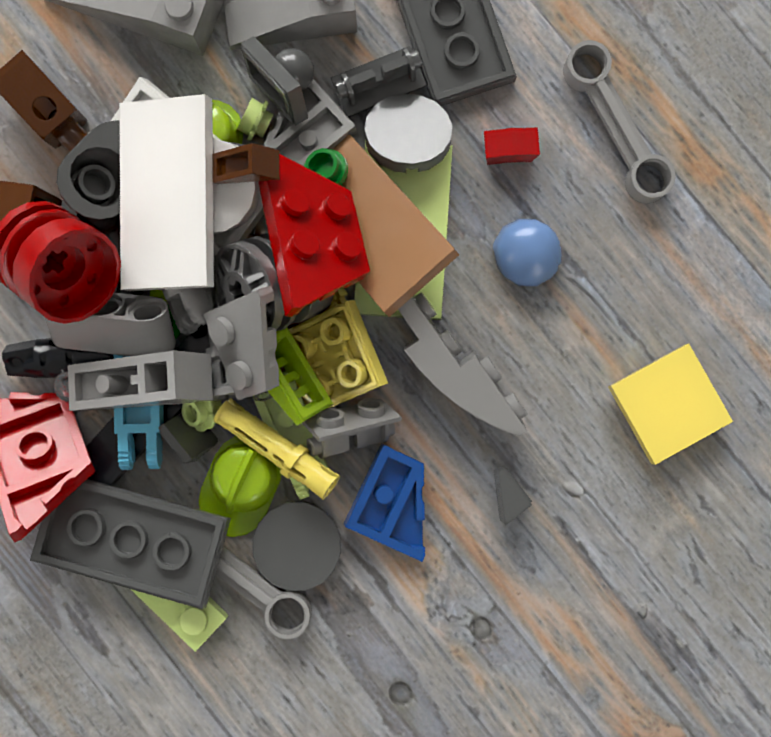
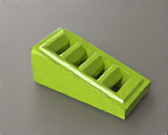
[268,328,333,426]

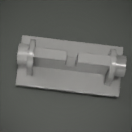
[302,398,402,459]

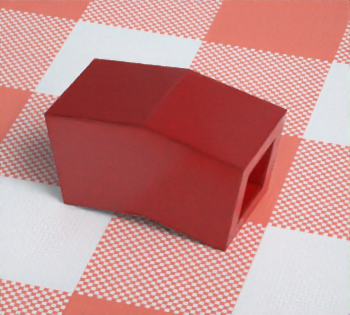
[484,127,540,165]

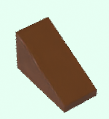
[213,143,280,184]

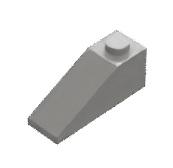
[224,0,357,50]
[68,350,213,411]

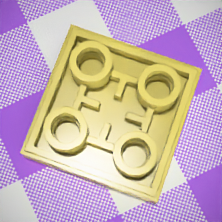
[289,300,388,408]
[608,344,733,465]

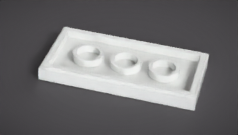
[119,94,214,291]

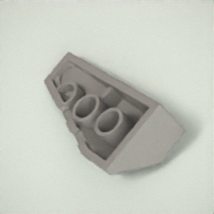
[46,0,224,56]

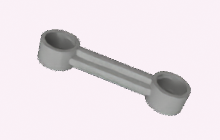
[563,40,676,204]
[216,546,312,639]

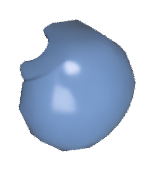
[493,219,562,286]

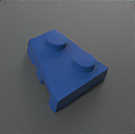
[343,443,425,562]

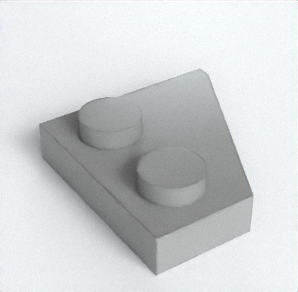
[263,79,358,166]
[203,285,279,400]

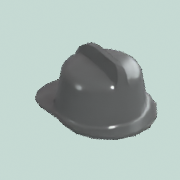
[56,120,120,220]

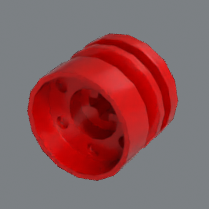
[0,201,121,324]

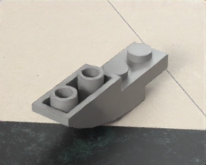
[398,292,528,436]

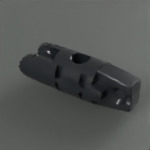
[2,338,114,378]

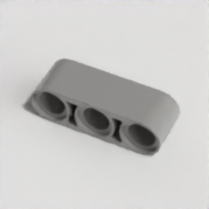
[45,293,176,356]

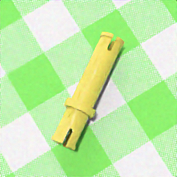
[214,398,340,500]

